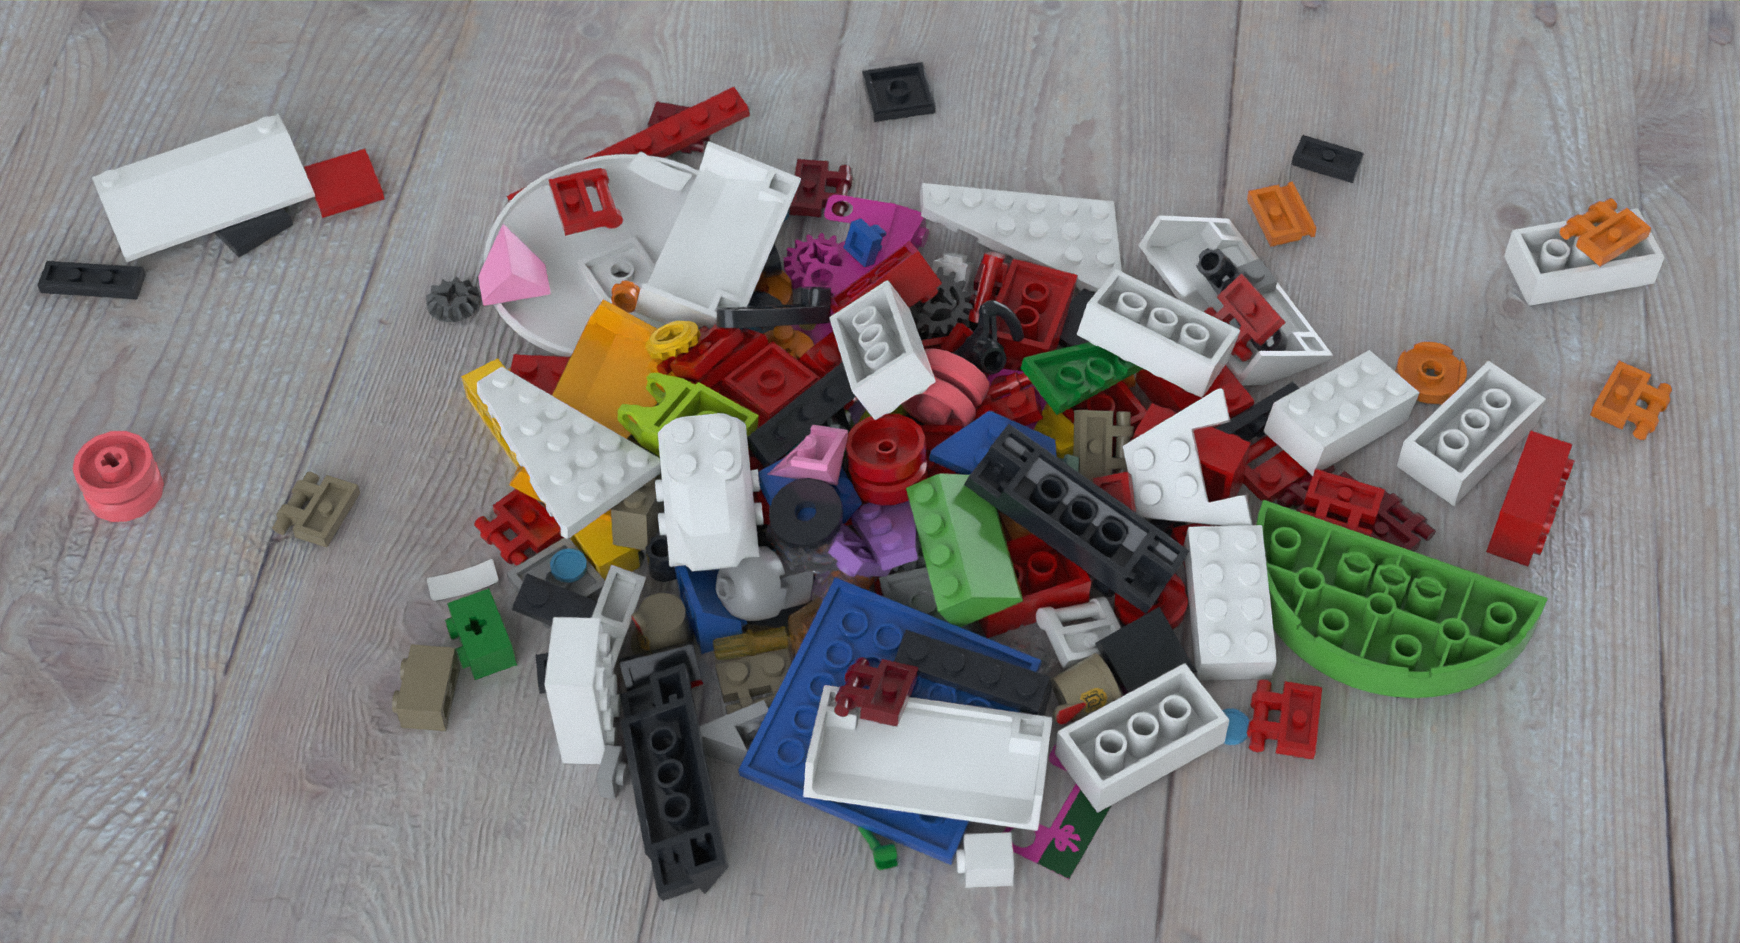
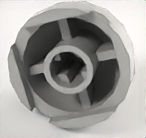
[716,546,787,621]

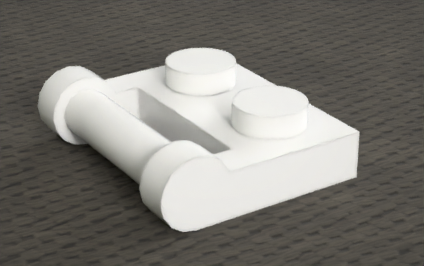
[1036,597,1121,668]

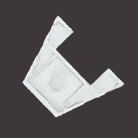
[1123,388,1253,526]

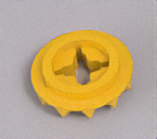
[645,321,701,360]

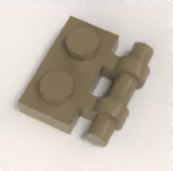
[1073,410,1134,482]
[272,471,360,548]
[715,648,792,715]

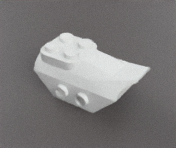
[655,413,763,571]

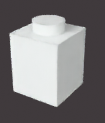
[956,832,1014,888]

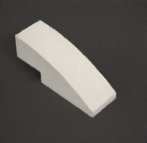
[592,565,646,668]

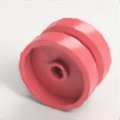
[901,349,989,428]
[72,431,164,522]

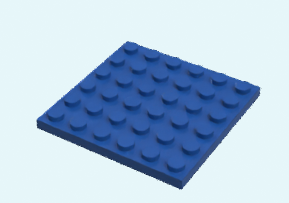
[738,577,1042,865]

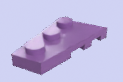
[851,501,919,571]

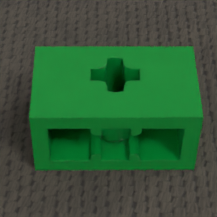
[444,588,517,680]

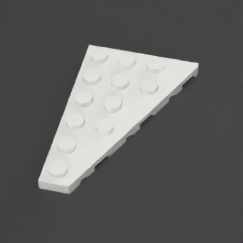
[920,183,1122,292]
[477,367,661,539]

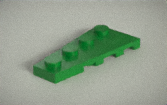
[1021,342,1143,415]

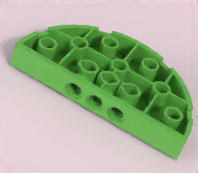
[1256,500,1548,698]

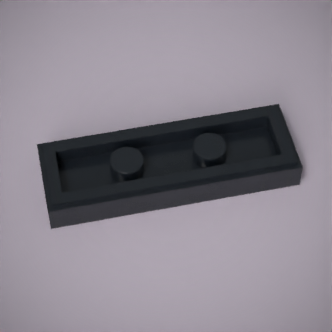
[37,261,146,299]

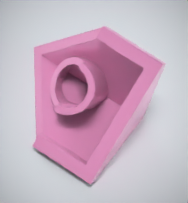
[478,224,551,306]
[767,425,848,486]

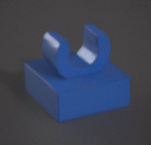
[843,218,887,267]

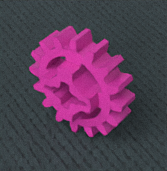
[783,233,846,296]

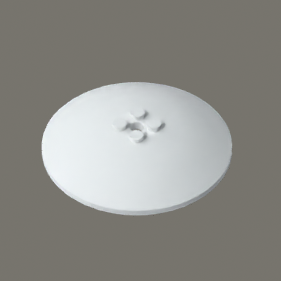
[484,154,698,357]

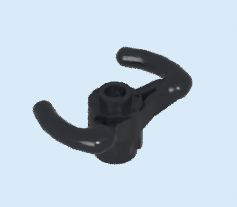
[951,300,1024,375]

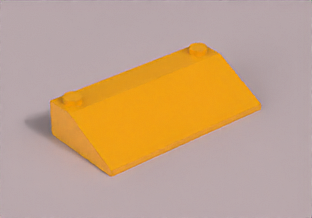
[509,299,677,522]

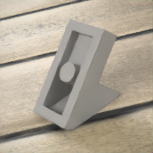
[700,700,769,767]

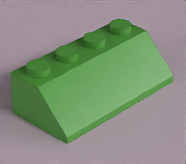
[906,474,1023,627]

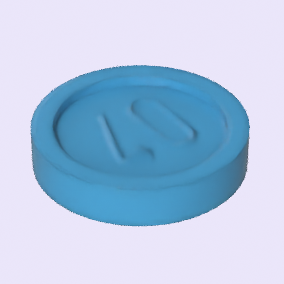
[550,548,587,583]
[1222,708,1249,745]

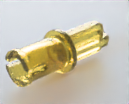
[713,626,788,661]

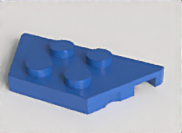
[929,410,1056,475]

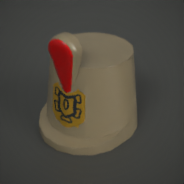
[631,593,693,655]
[1051,653,1122,725]

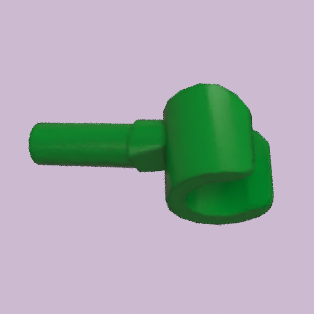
[858,827,898,870]

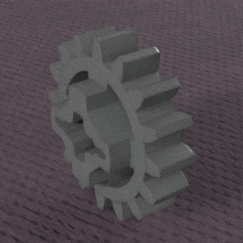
[909,267,973,339]

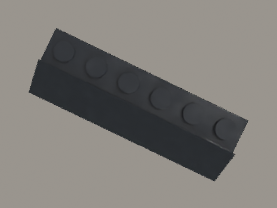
[964,424,1190,614]
[620,663,729,901]

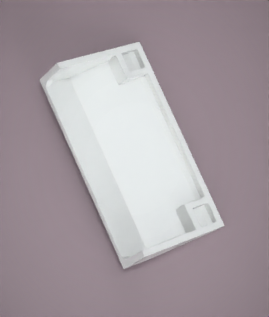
[92,114,315,262]
[634,142,801,328]
[1139,216,1333,385]
[804,685,1052,831]

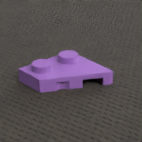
[828,523,892,578]

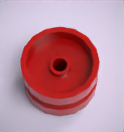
[845,414,929,505]

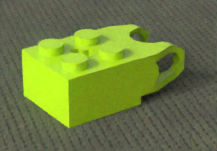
[618,373,759,457]

